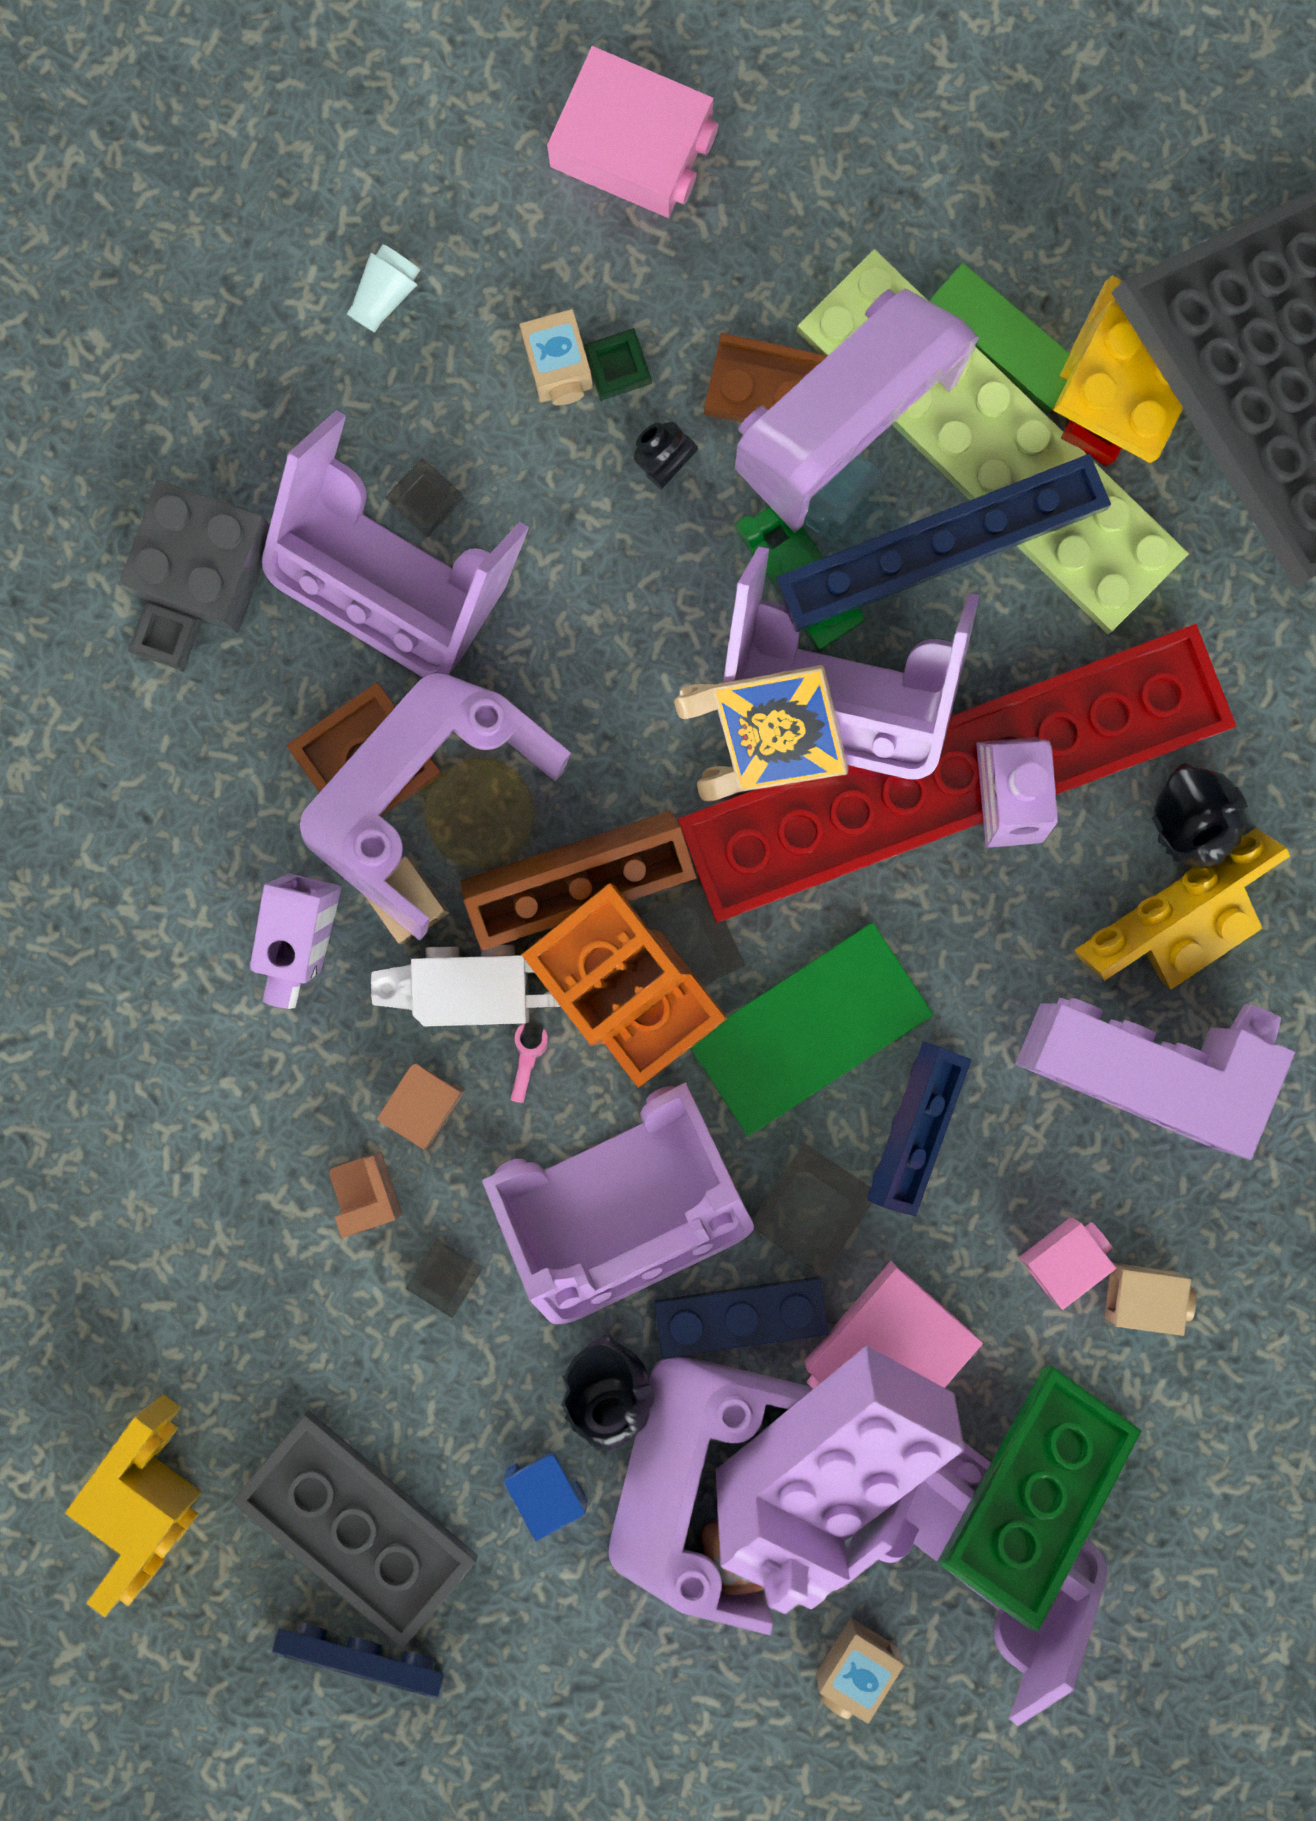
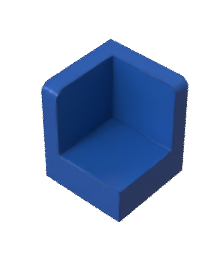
[503,1453,588,1542]

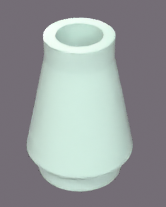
[347,244,420,333]

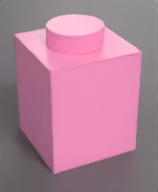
[1018,1217,1117,1310]

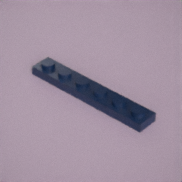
[775,453,1111,632]

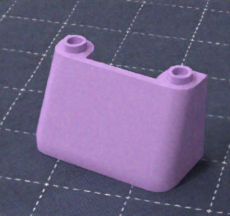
[482,1083,754,1325]

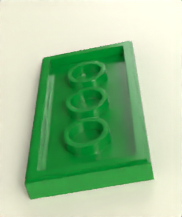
[690,922,934,1137]
[937,1365,1142,1631]

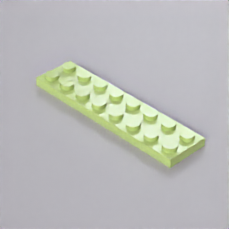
[796,249,1189,635]

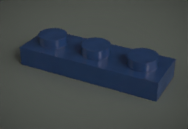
[867,1041,972,1217]
[654,1276,829,1359]
[271,1622,444,1699]

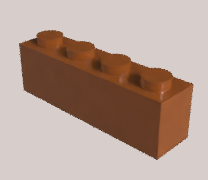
[460,810,696,951]

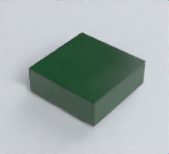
[583,328,652,401]

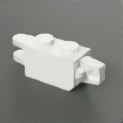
[371,945,561,1026]

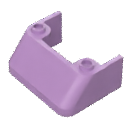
[735,289,979,533]
[262,410,529,678]
[719,547,980,779]
[300,673,571,941]
[609,1356,813,1635]
[842,1441,1107,1726]

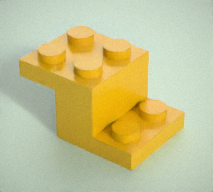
[1053,275,1183,463]
[65,1394,201,1617]

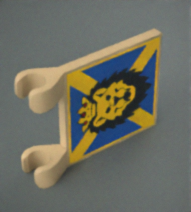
[674,665,849,801]

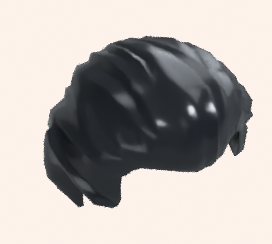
[1152,763,1248,869]
[560,1335,654,1451]

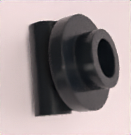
[634,422,699,490]

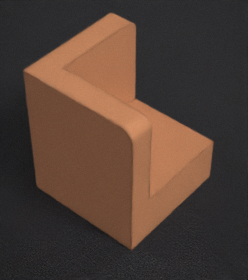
[376,1064,466,1150]
[329,1151,402,1238]

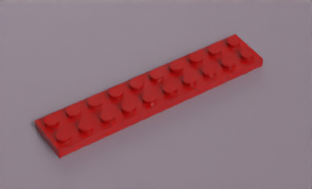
[677,624,1237,924]

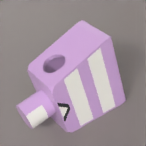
[976,737,1057,848]
[250,873,342,1009]

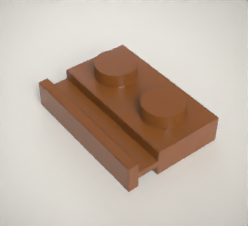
[704,333,827,423]

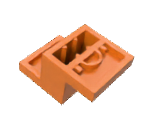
[521,883,728,1088]

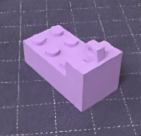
[1015,998,1295,1160]
[716,1345,964,1614]

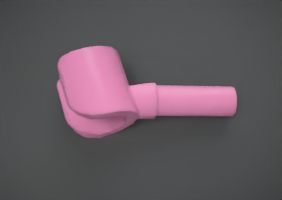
[510,1024,548,1103]

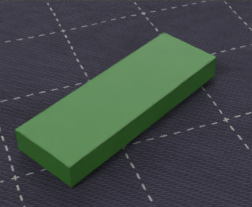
[929,263,1070,414]

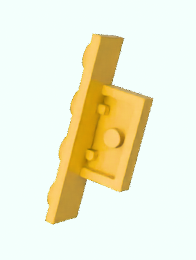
[1074,828,1290,990]

